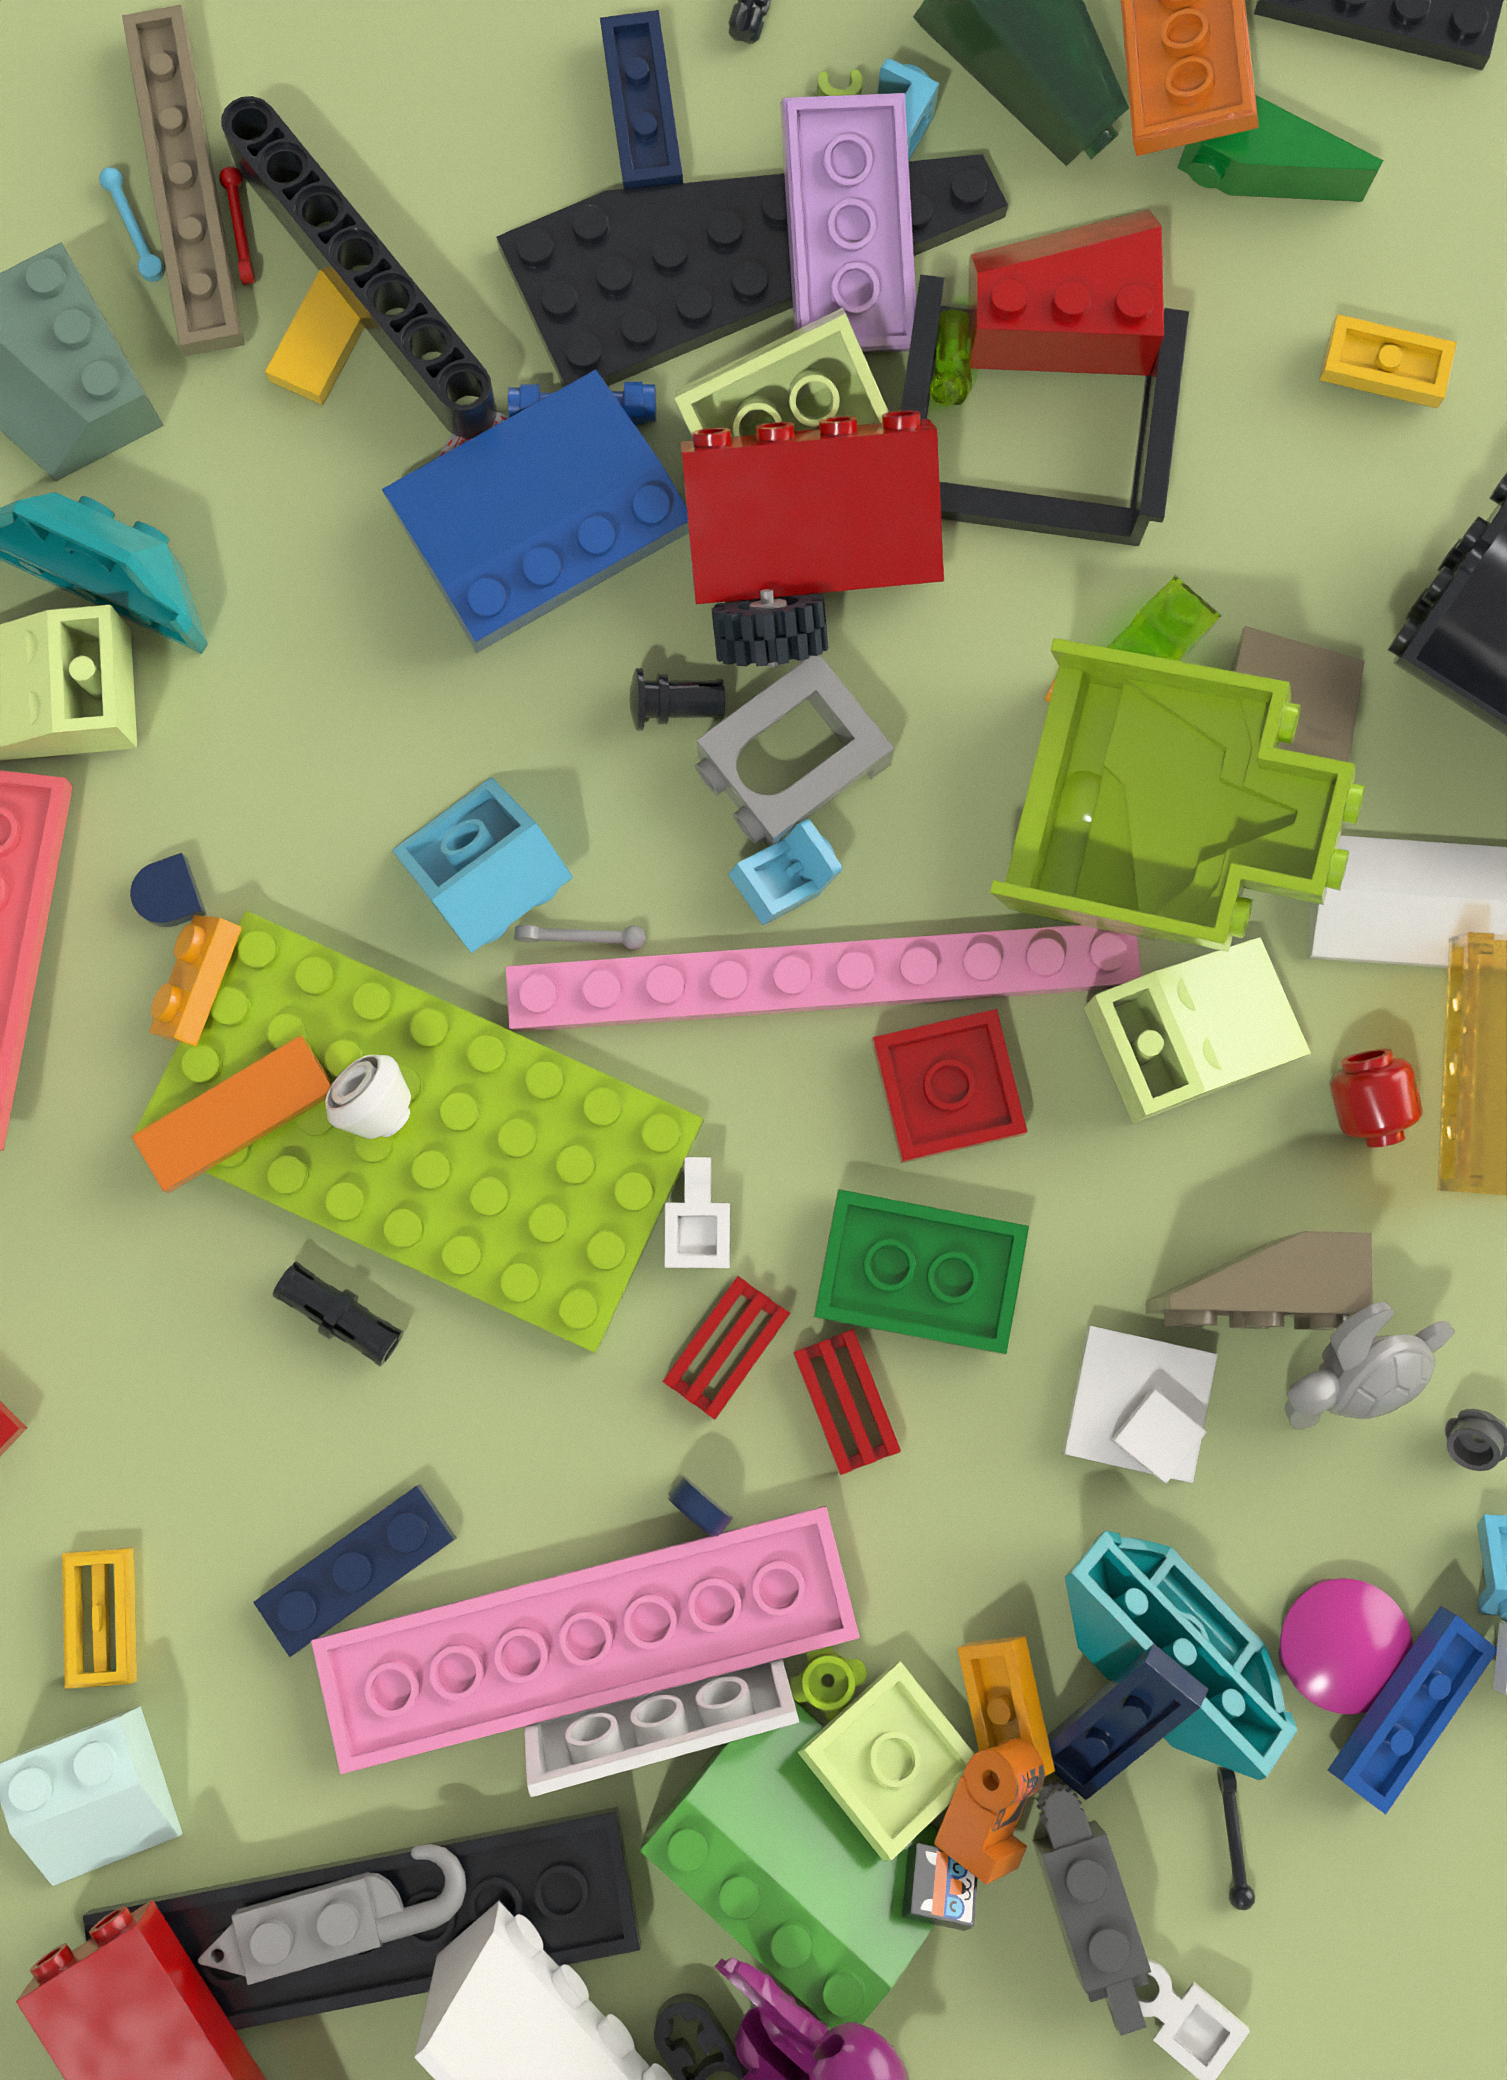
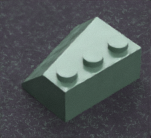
[0,242,164,481]

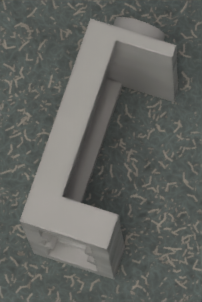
[695,655,894,847]

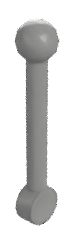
[514,925,646,950]

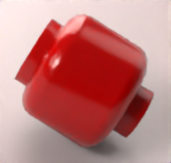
[1329,1049,1423,1148]

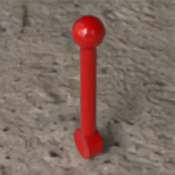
[219,166,256,285]

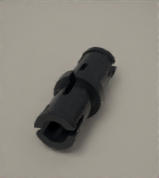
[273,1262,404,1367]

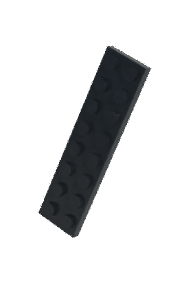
[83,1807,641,2030]

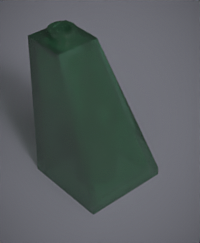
[913,0,1129,166]

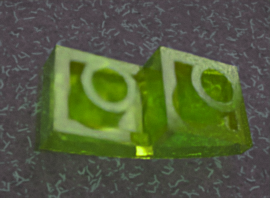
[1106,575,1222,661]

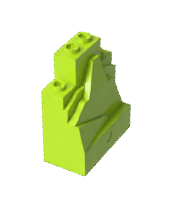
[990,638,1366,952]

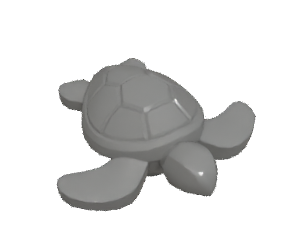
[1285,1302,1455,1429]

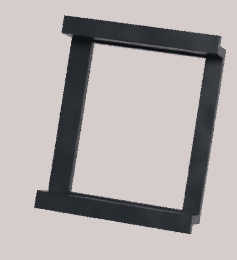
[901,274,1189,547]

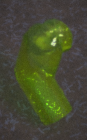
[930,309,973,407]

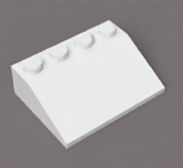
[414,1901,673,2080]

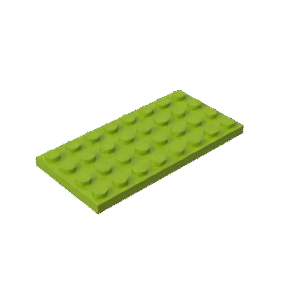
[132,910,704,1353]

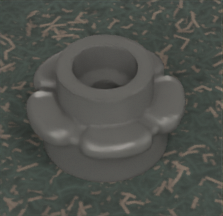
[1445,1409,1507,1471]

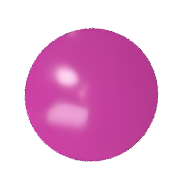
[1278,1578,1413,1714]

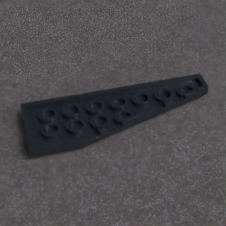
[496,154,1008,388]

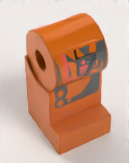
[934,1738,1045,1885]

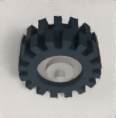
[711,589,829,667]

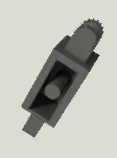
[1033,1780,1151,2036]

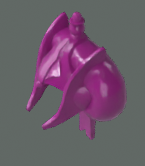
[714,1957,908,2080]

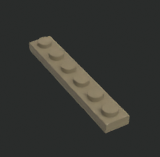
[122,5,245,356]

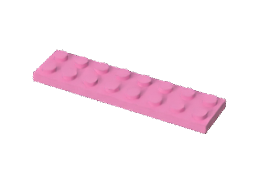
[311,1505,860,1775]

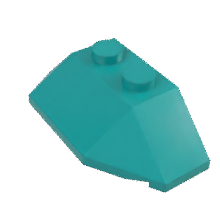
[0,492,208,654]
[1065,1530,1298,1780]

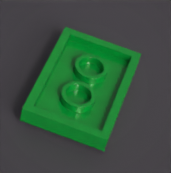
[813,1189,1029,1355]

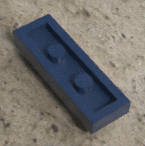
[600,10,683,189]
[253,1484,457,1658]
[1047,1644,1209,1800]

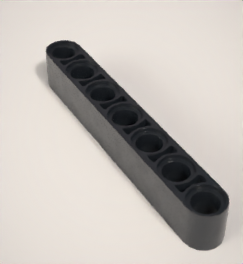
[221,96,497,439]

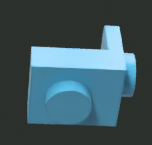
[728,819,842,926]

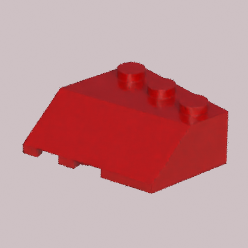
[968,209,1164,376]

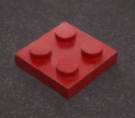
[872,1009,1028,1164]

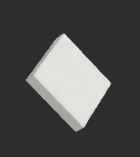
[1062,1326,1218,1483]

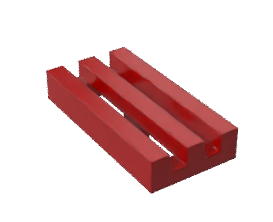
[662,1276,791,1420]
[793,1329,901,1475]

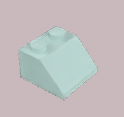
[0,1706,183,1886]

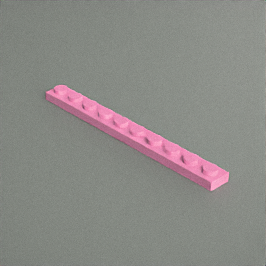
[506,925,1141,1033]

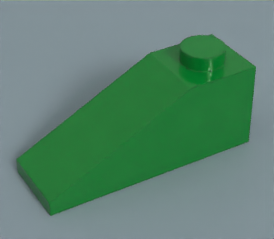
[1177,95,1384,202]

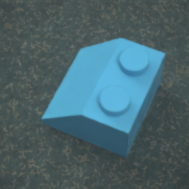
[392,777,573,953]

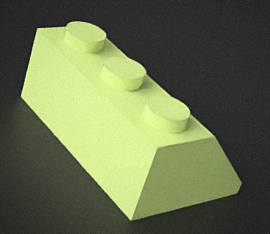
[674,308,889,437]

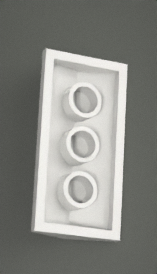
[1308,836,1507,972]
[524,1659,799,1797]

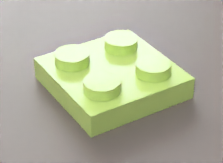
[798,1661,974,1861]

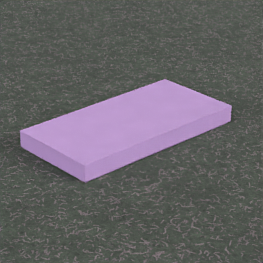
[780,93,916,354]

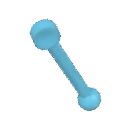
[99,167,165,282]

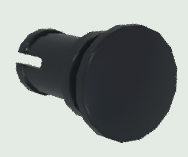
[629,668,725,731]

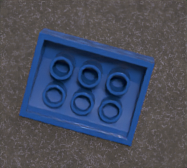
[382,370,689,653]

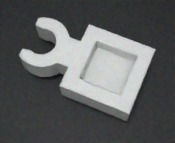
[1137,1959,1250,2080]

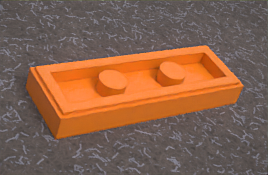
[131,1035,332,1193]

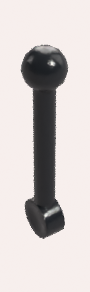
[1217,1767,1255,1911]

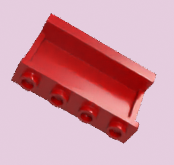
[680,410,944,605]

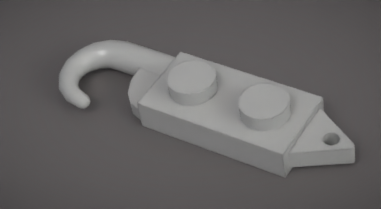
[198,1844,466,1985]

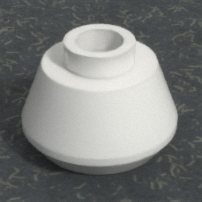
[325,1054,411,1139]

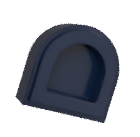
[130,853,207,927]
[668,1475,733,1537]

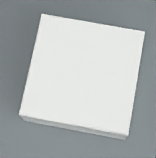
[1111,1389,1207,1483]

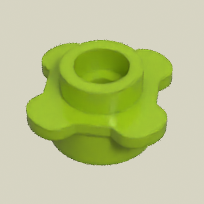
[789,1646,867,1720]

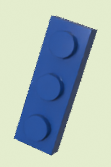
[1327,1606,1497,1815]

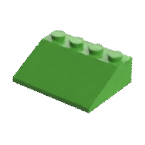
[640,1699,939,2029]

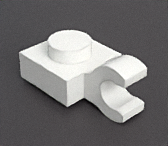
[665,1157,730,1268]

